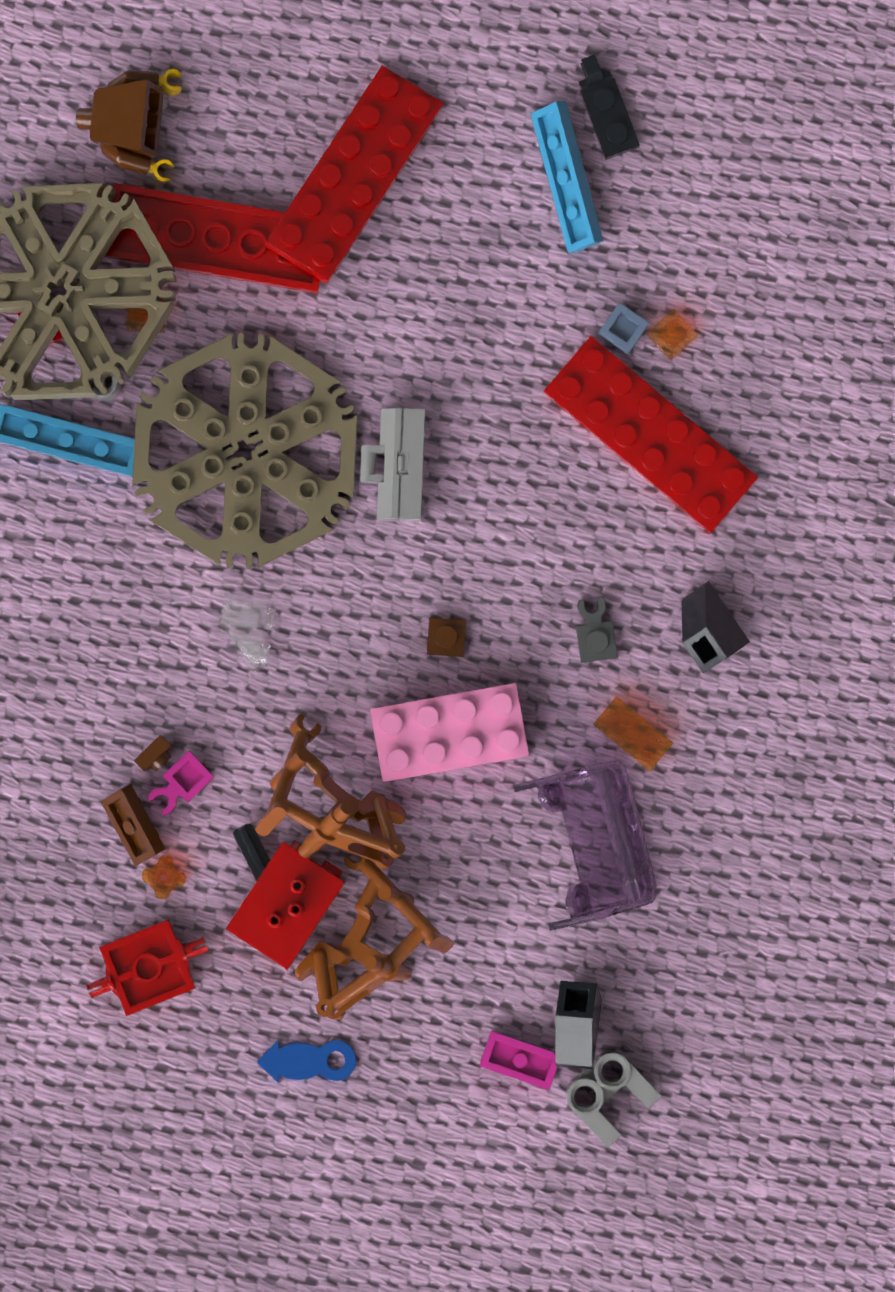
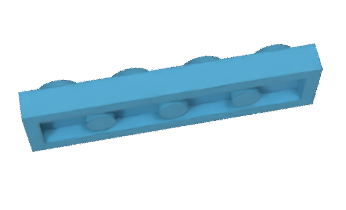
[530,101,604,253]
[0,404,135,478]

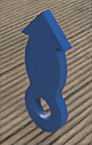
[257,1039,356,1083]

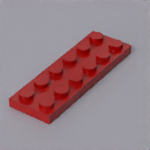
[265,65,444,285]
[104,183,321,294]
[543,336,759,534]

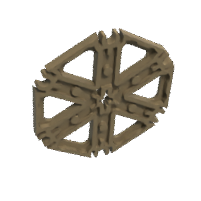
[0,183,177,400]
[132,333,357,569]

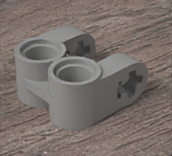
[566,1050,662,1148]

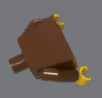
[76,69,182,183]

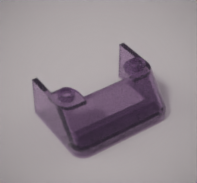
[513,760,657,931]

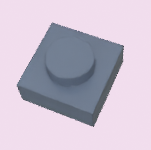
[598,302,649,355]

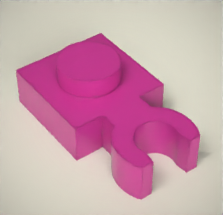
[148,751,215,816]

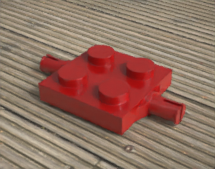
[86,919,209,1016]

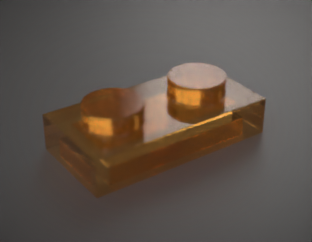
[593,696,673,772]

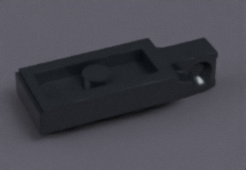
[579,55,640,160]

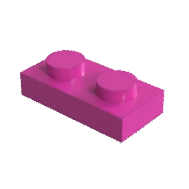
[479,1030,558,1090]

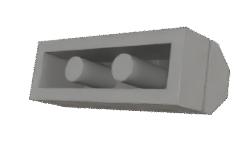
[360,408,425,522]

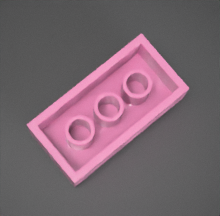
[370,683,529,783]

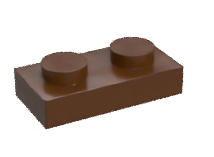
[100,784,166,866]

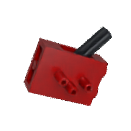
[226,823,346,970]

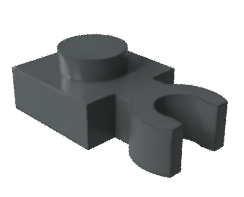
[576,597,618,663]

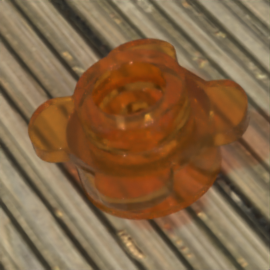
[142,855,186,900]

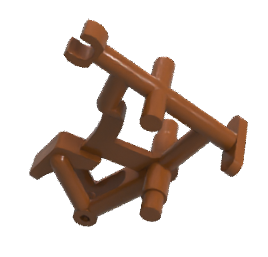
[255,714,406,869]
[295,857,454,1020]

